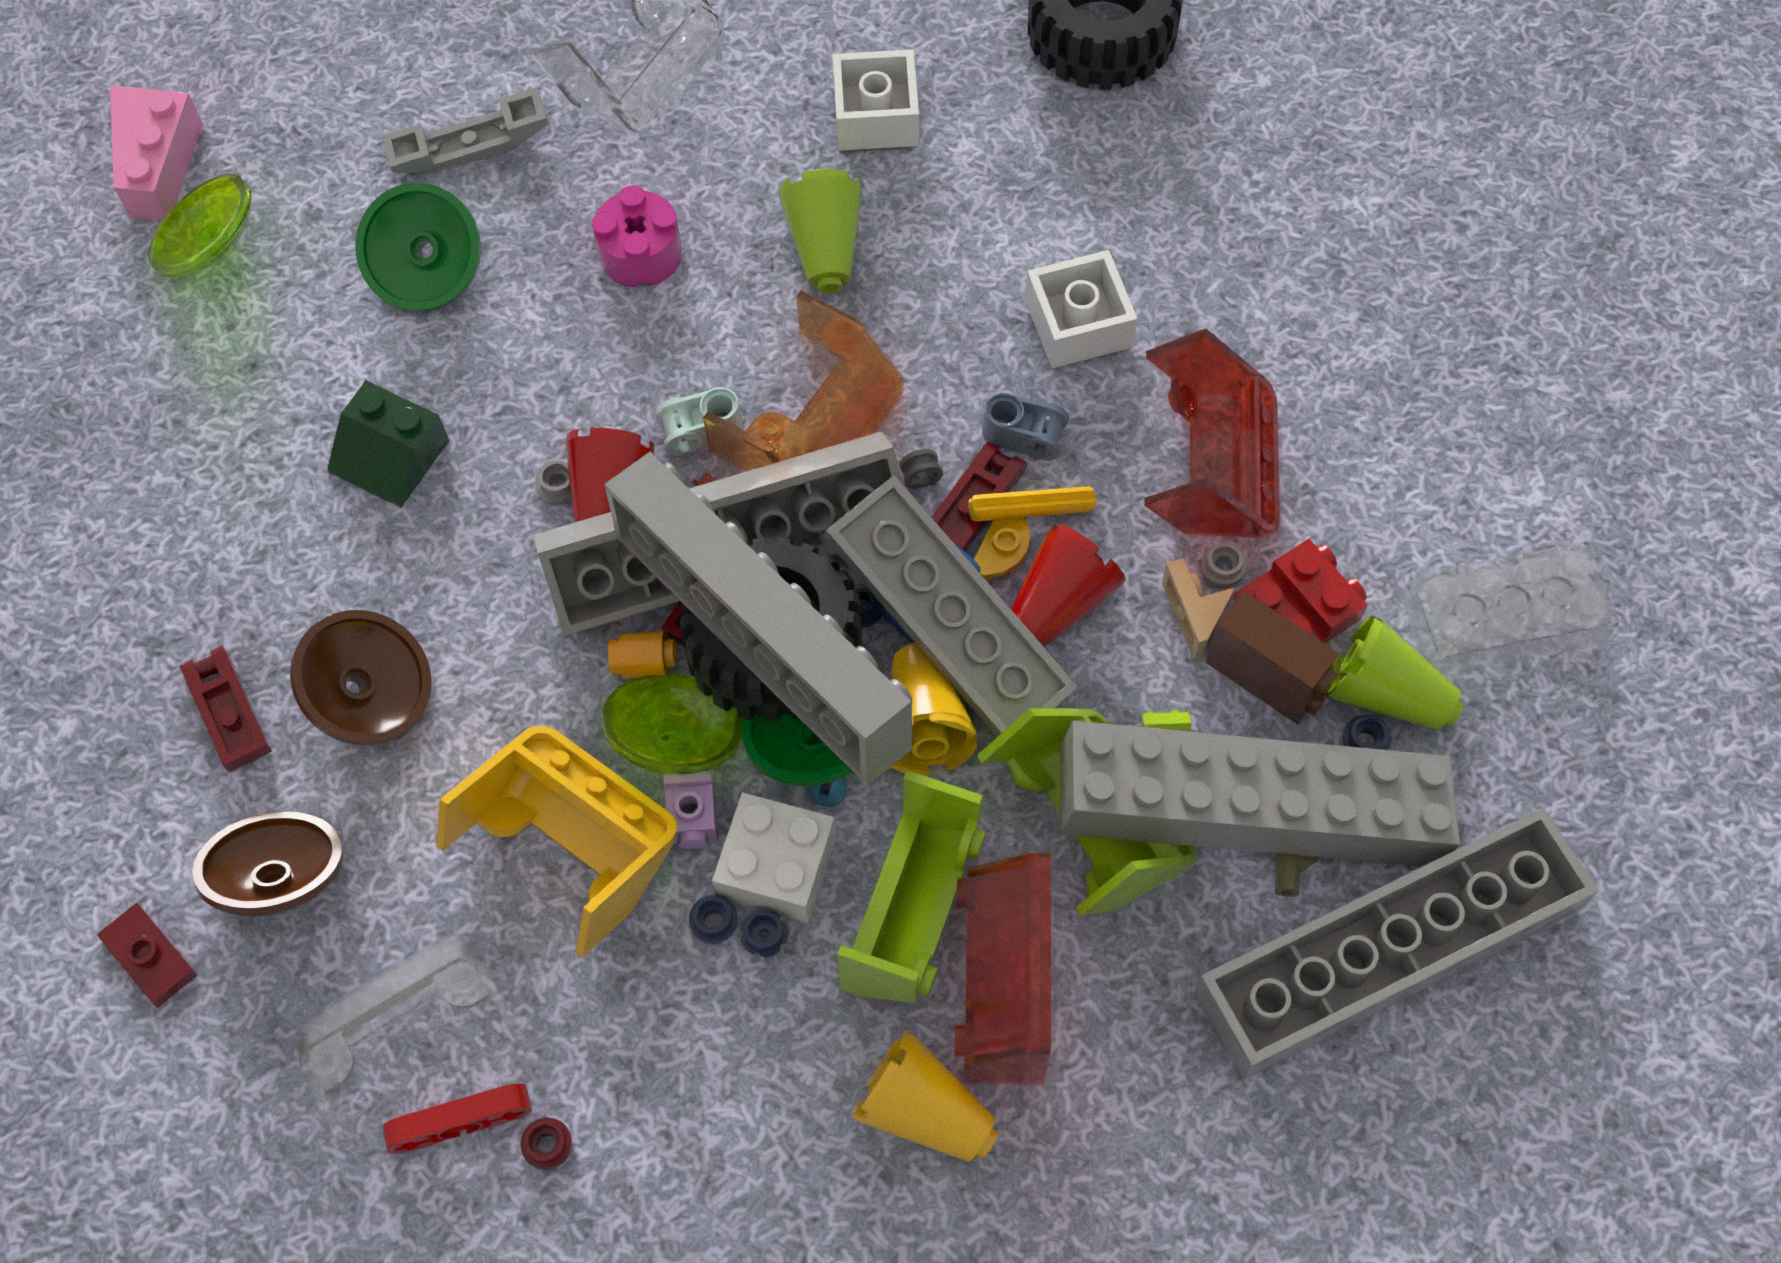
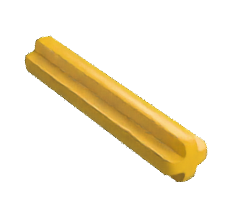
[968,486,1097,521]

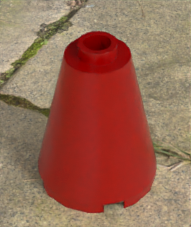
[565,427,655,523]
[1011,524,1126,648]

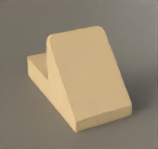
[1162,558,1234,660]

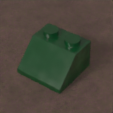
[327,380,449,508]

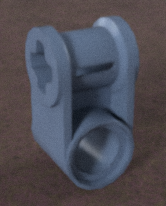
[982,393,1069,461]

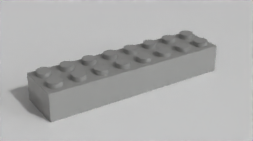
[533,432,902,636]
[604,452,913,786]
[1060,721,1460,866]
[1194,807,1599,1080]

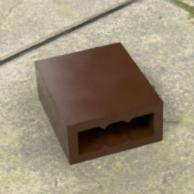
[1205,590,1339,725]

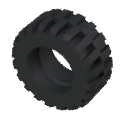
[1027,0,1183,90]
[680,538,862,722]

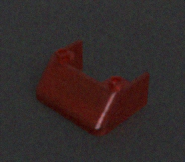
[1144,328,1280,538]
[954,853,1051,1085]

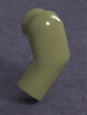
[1275,853,1320,897]

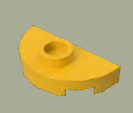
[974,518,1030,582]

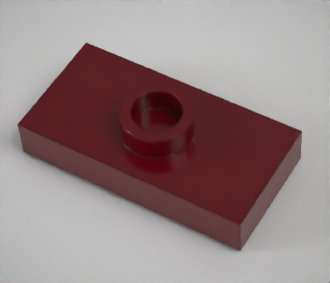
[96,902,198,1008]

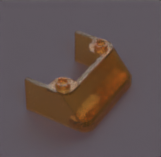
[703,290,904,472]

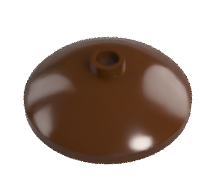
[290,610,431,746]
[192,812,343,917]

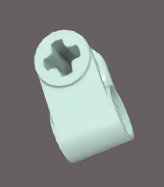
[656,387,744,456]

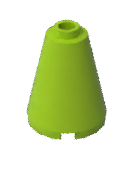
[779,169,862,294]
[1328,615,1464,731]

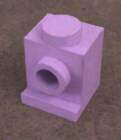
[663,771,718,850]

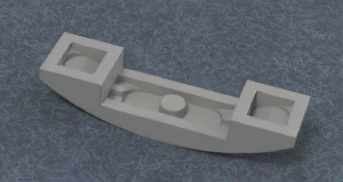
[382,87,548,173]

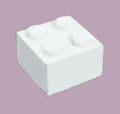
[832,49,919,151]
[1025,250,1137,369]
[712,792,836,924]

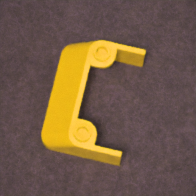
[436,726,677,958]

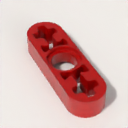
[382,1083,532,1154]

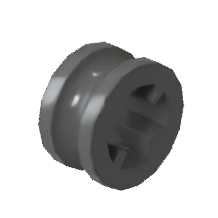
[899,449,943,489]

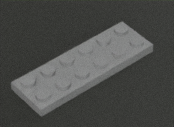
[822,475,1078,737]

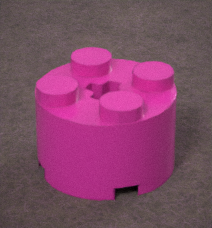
[592,185,682,287]

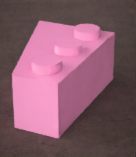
[110,85,203,221]

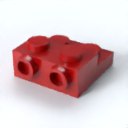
[1233,538,1367,644]

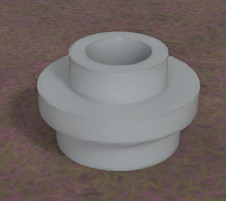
[535,460,572,503]
[1201,542,1247,587]

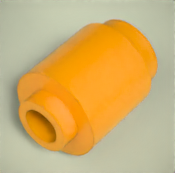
[608,631,678,680]

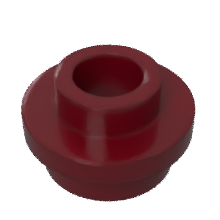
[520,1117,572,1170]

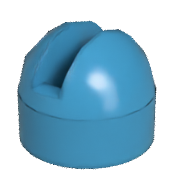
[810,776,848,807]

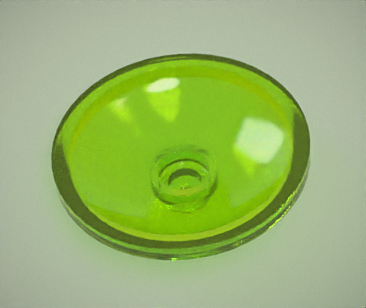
[148,174,252,277]
[601,674,743,776]

